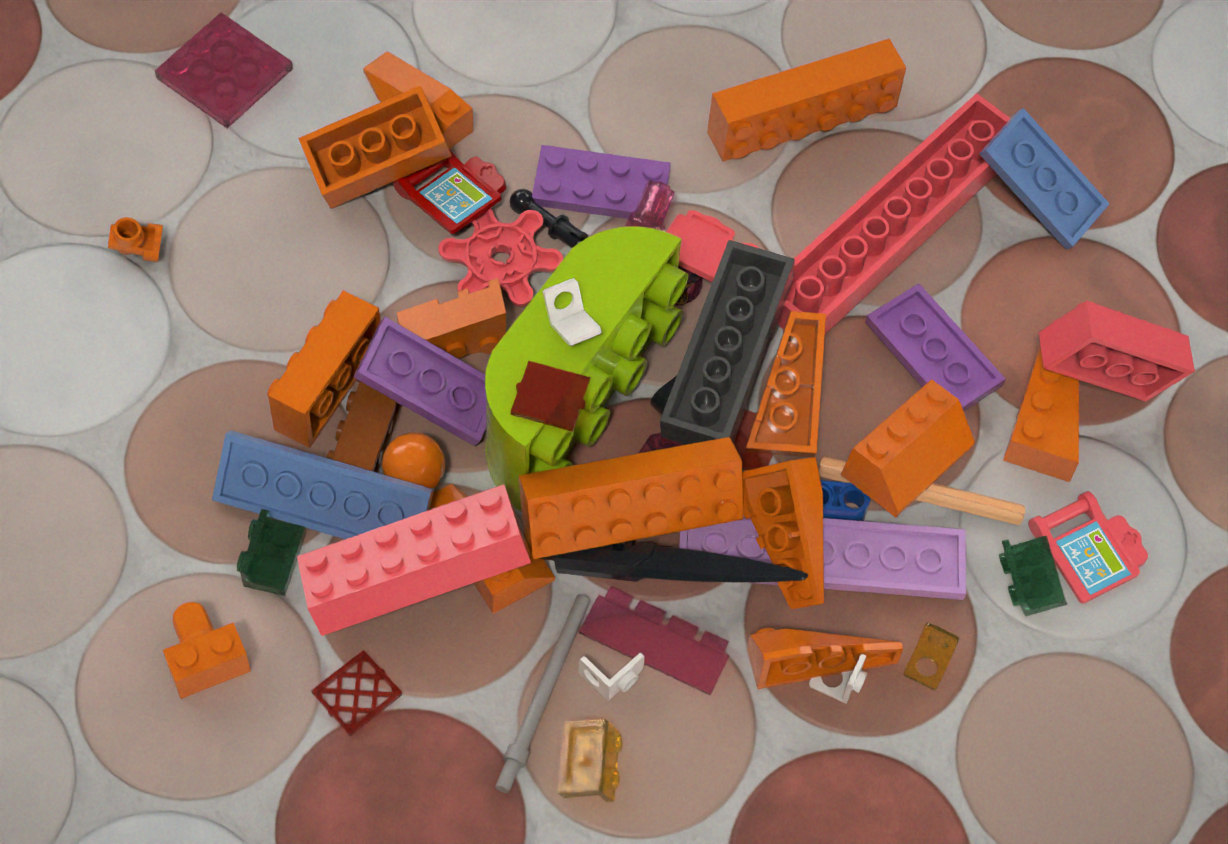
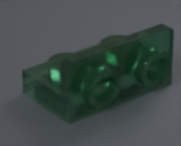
[237,509,306,596]
[999,536,1067,616]

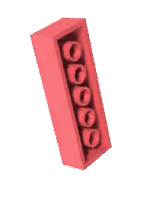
[297,484,531,636]

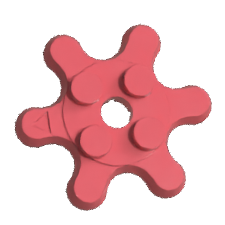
[438,208,563,307]

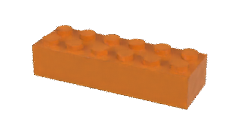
[707,38,906,162]
[518,437,743,559]

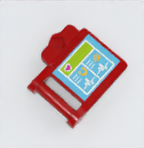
[393,149,507,234]

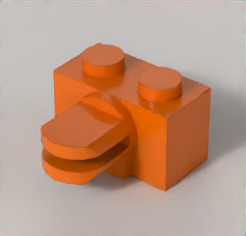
[163,602,251,699]

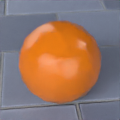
[382,432,445,489]

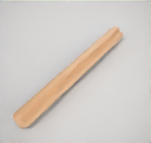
[818,456,1025,525]

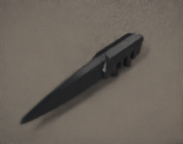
[539,540,808,583]

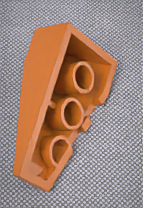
[429,483,555,614]
[747,628,904,689]

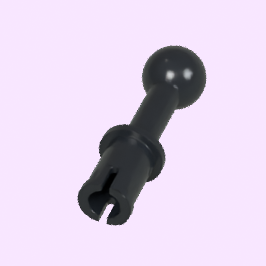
[509,189,589,249]

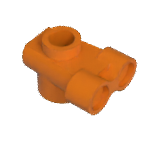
[108,217,163,262]

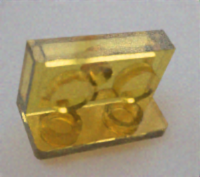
[558,718,622,802]

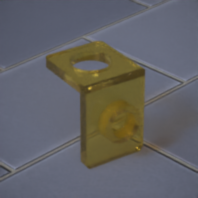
[903,622,960,690]

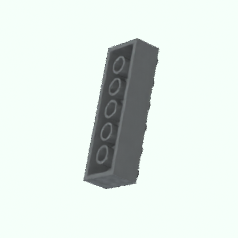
[660,240,795,445]

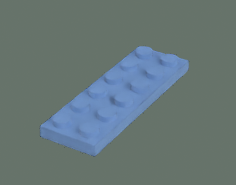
[212,430,434,539]

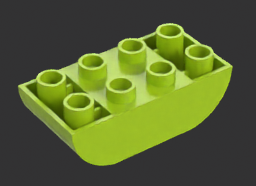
[485,227,688,512]

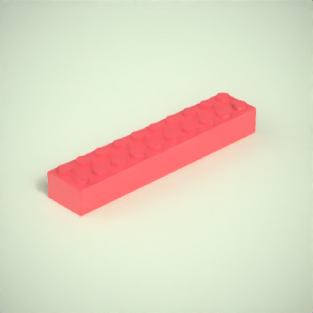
[777,93,1010,334]

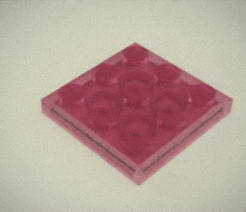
[154,12,293,129]

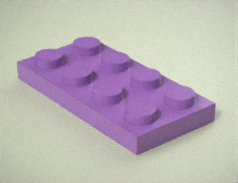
[532,145,671,224]
[865,283,1006,411]
[354,317,486,446]

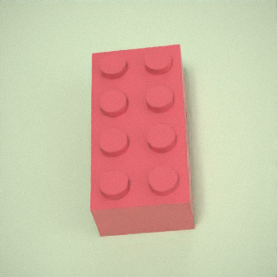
[1038,300,1195,402]

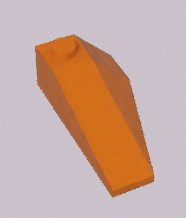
[363,51,473,149]
[742,457,824,609]

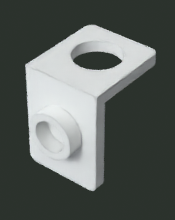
[543,278,602,346]
[578,653,645,701]
[809,653,868,704]

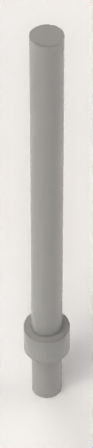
[495,595,590,793]

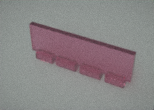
[579,586,729,696]

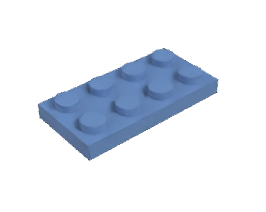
[979,108,1109,249]

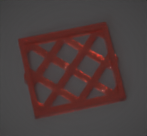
[311,650,402,736]

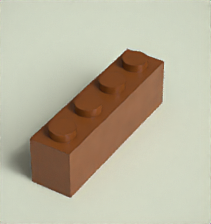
[326,380,402,473]

